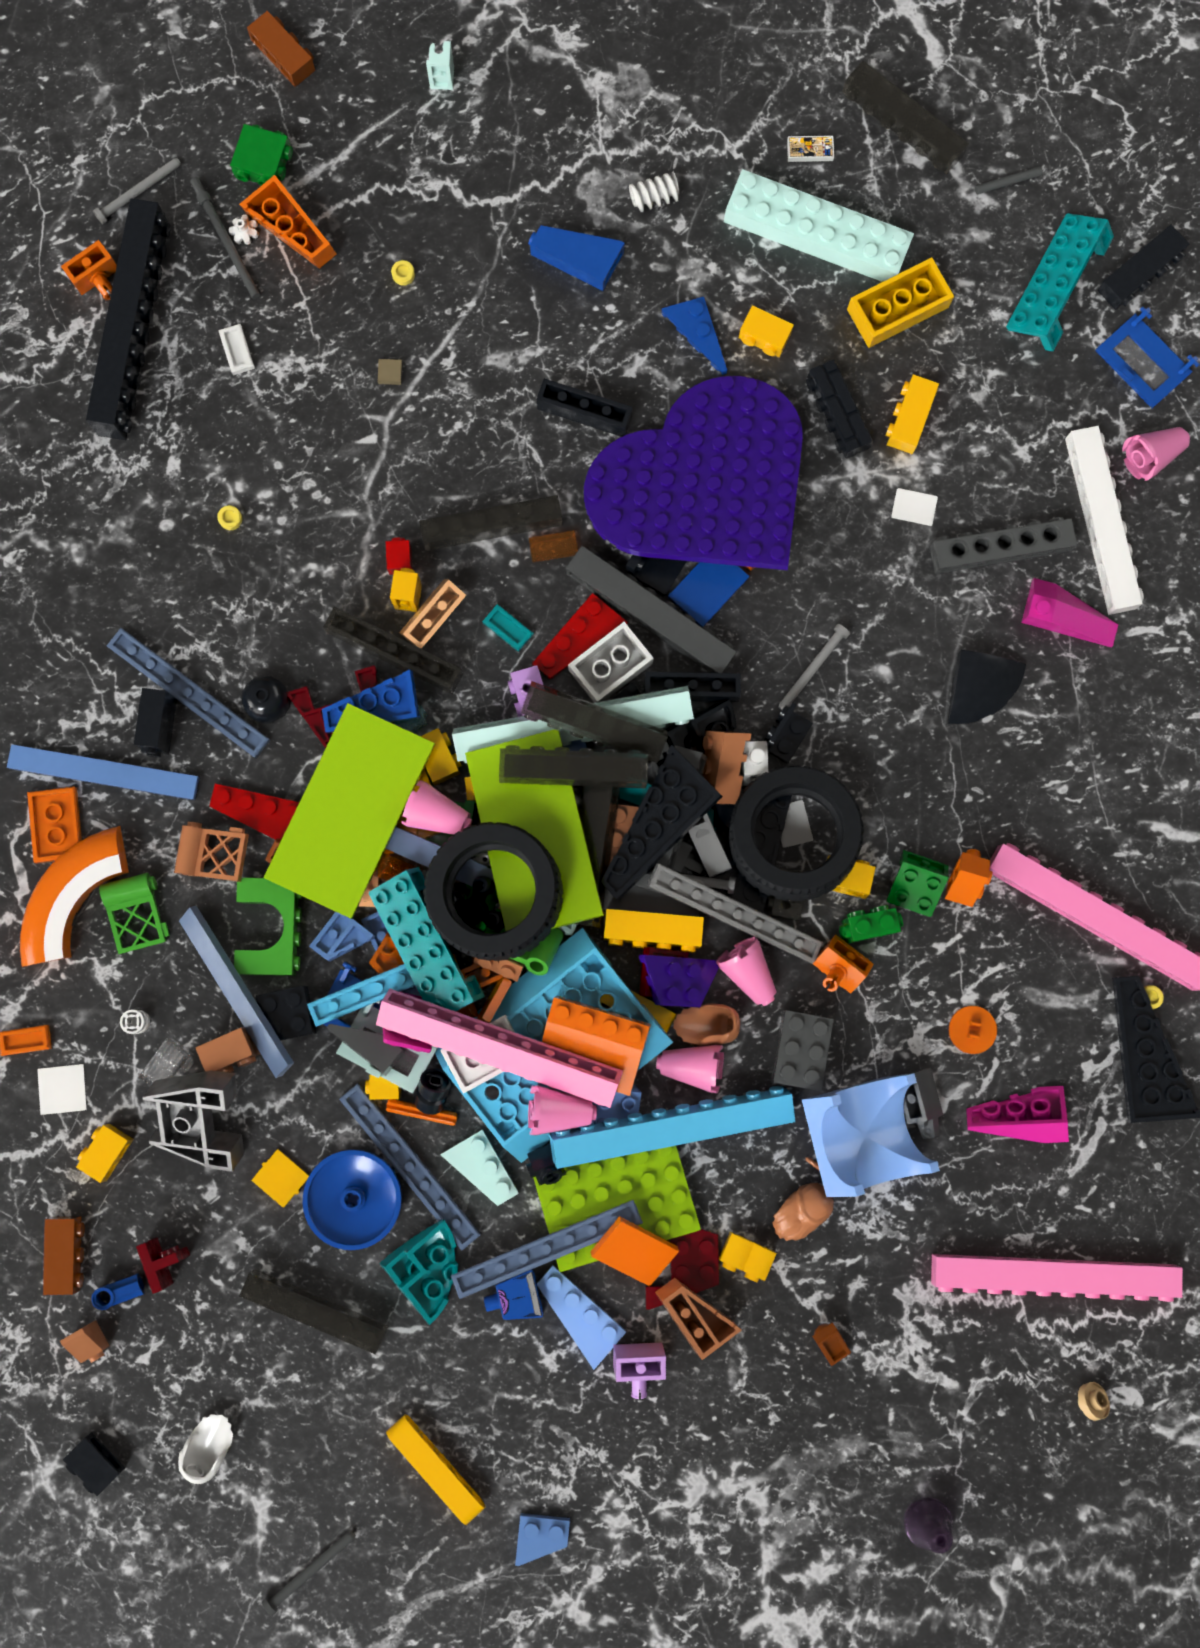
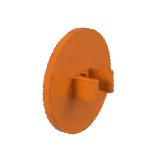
[948,1006,997,1054]

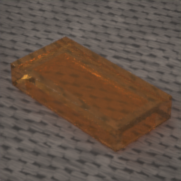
[529,530,578,562]

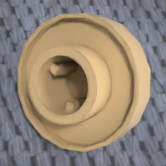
[1078,1382,1110,1421]

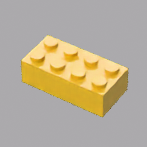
[847,257,954,348]
[604,909,704,953]

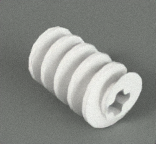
[629,171,679,212]

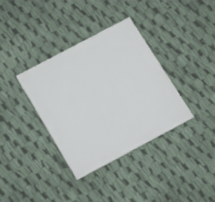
[38,1064,87,1115]

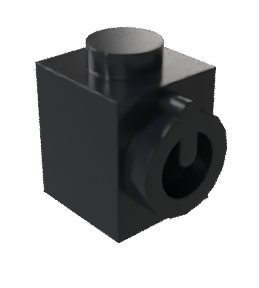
[526,1144,567,1186]

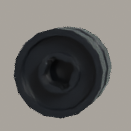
[414,1068,451,1115]

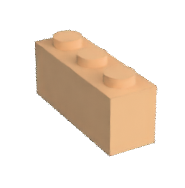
[399,579,466,649]

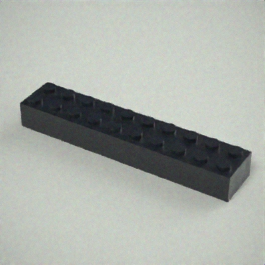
[86,198,171,440]

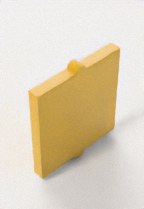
[251,1149,309,1208]

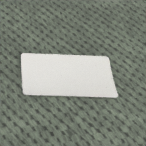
[891,488,938,526]
[781,800,813,848]

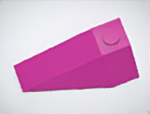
[1021,578,1118,648]
[966,1086,1069,1143]

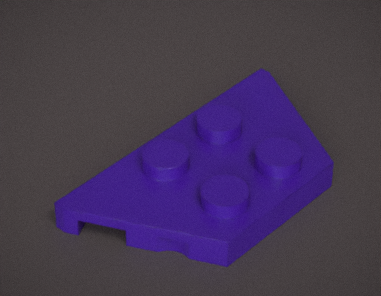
[639,955,719,1008]

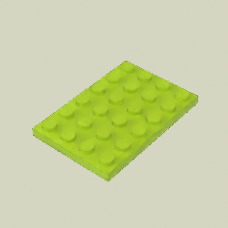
[534,1146,701,1272]

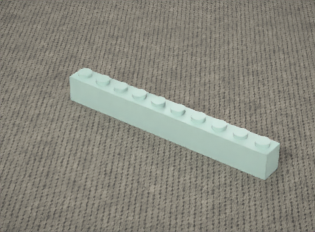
[452,686,694,763]

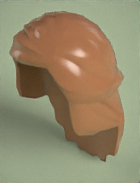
[673,1003,741,1046]
[772,1183,834,1241]

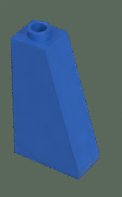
[528,225,625,291]

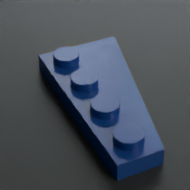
[322,670,419,733]

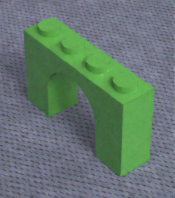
[234,878,302,976]

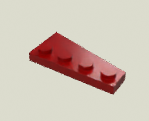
[532,593,628,680]
[209,784,300,840]

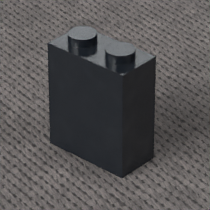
[133,688,177,758]

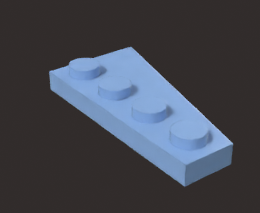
[537,1265,626,1370]

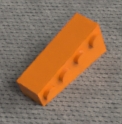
[239,175,337,269]

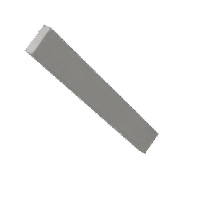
[647,863,823,964]

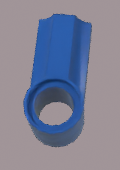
[91,1273,145,1310]

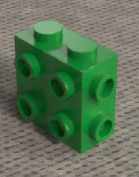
[230,124,293,186]
[839,905,903,944]

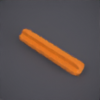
[386,1099,458,1126]

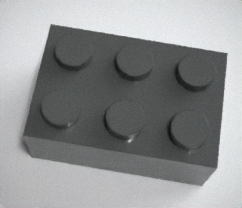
[770,1010,834,1091]

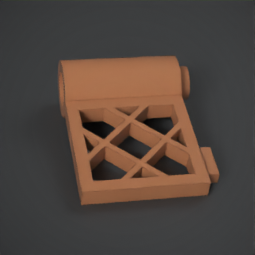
[174,822,249,882]

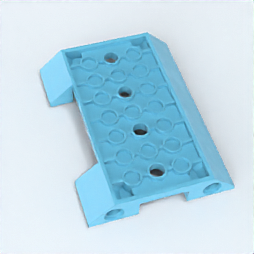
[435,928,673,1163]

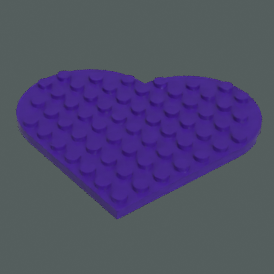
[584,376,803,570]

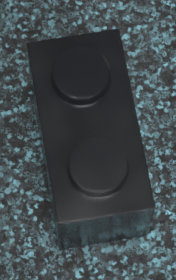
[63,1432,125,1496]

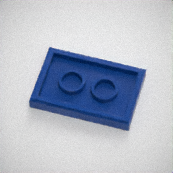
[668,562,749,628]

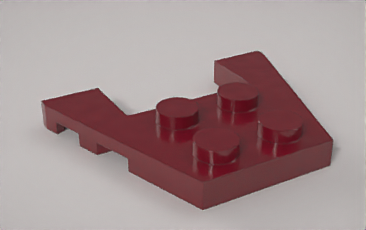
[286,665,377,749]
[645,1229,719,1310]

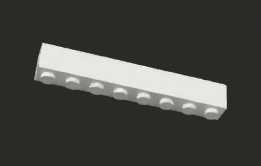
[1065,426,1144,615]

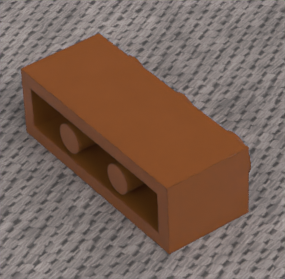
[247,11,315,87]
[43,1216,85,1295]

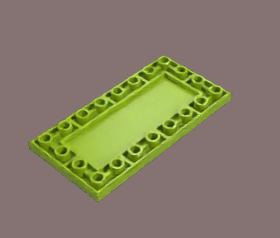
[263,703,435,919]
[465,729,604,931]

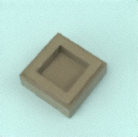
[378,359,402,385]

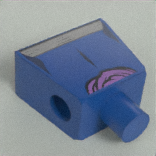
[484,1269,544,1320]

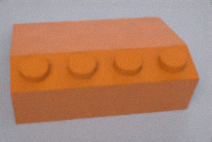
[542,996,651,1096]

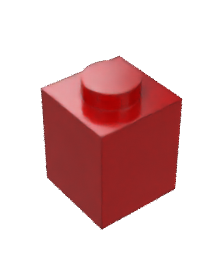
[385,537,413,575]

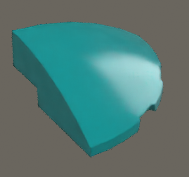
[379,1219,458,1325]

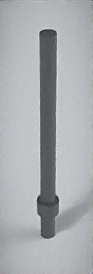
[190,177,260,299]

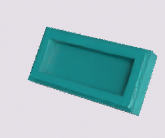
[482,604,534,652]

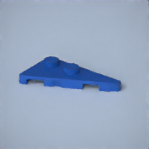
[661,297,727,375]

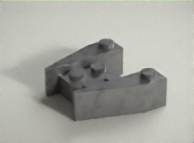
[142,1070,244,1172]

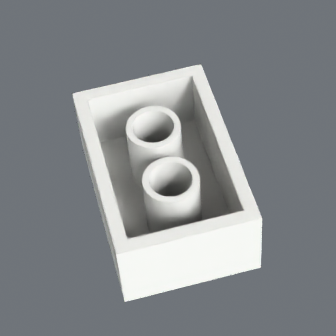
[568,622,654,703]

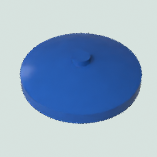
[303,1149,402,1250]

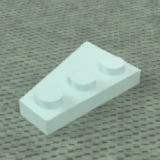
[440,1129,519,1206]

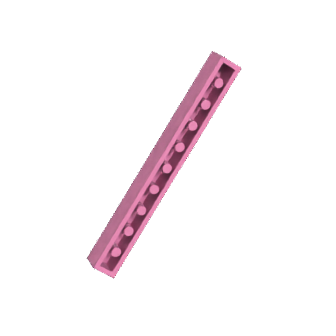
[989,843,1200,991]
[376,989,623,1108]
[931,1254,1183,1302]

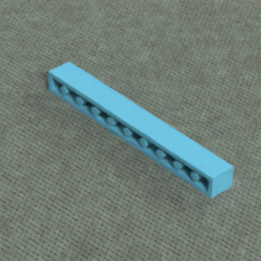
[549,1086,795,1169]

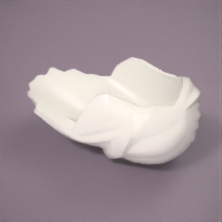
[178,1414,233,1484]

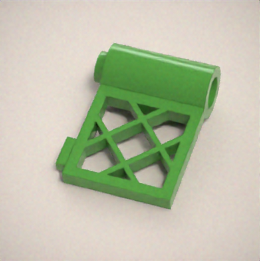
[99,873,170,954]
[485,909,563,975]

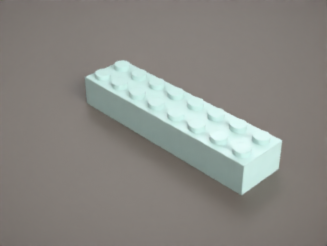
[724,169,914,282]

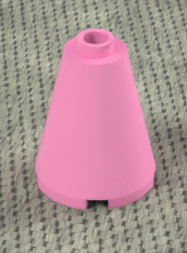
[1122,427,1190,481]
[402,780,473,835]
[716,937,777,1006]
[656,1045,724,1093]
[528,1085,597,1136]

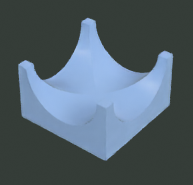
[802,1073,940,1197]

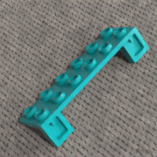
[1006,213,1114,351]
[369,867,485,1012]

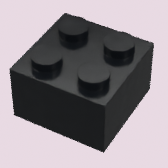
[256,986,317,1041]

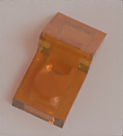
[374,853,421,881]

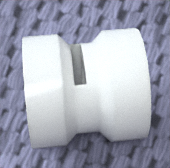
[120,1010,150,1034]

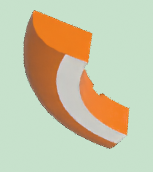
[20,826,129,967]

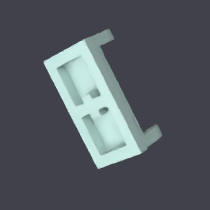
[426,41,454,90]

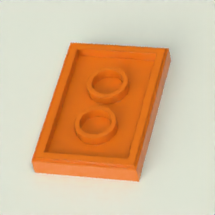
[27,786,82,863]
[590,1216,679,1286]

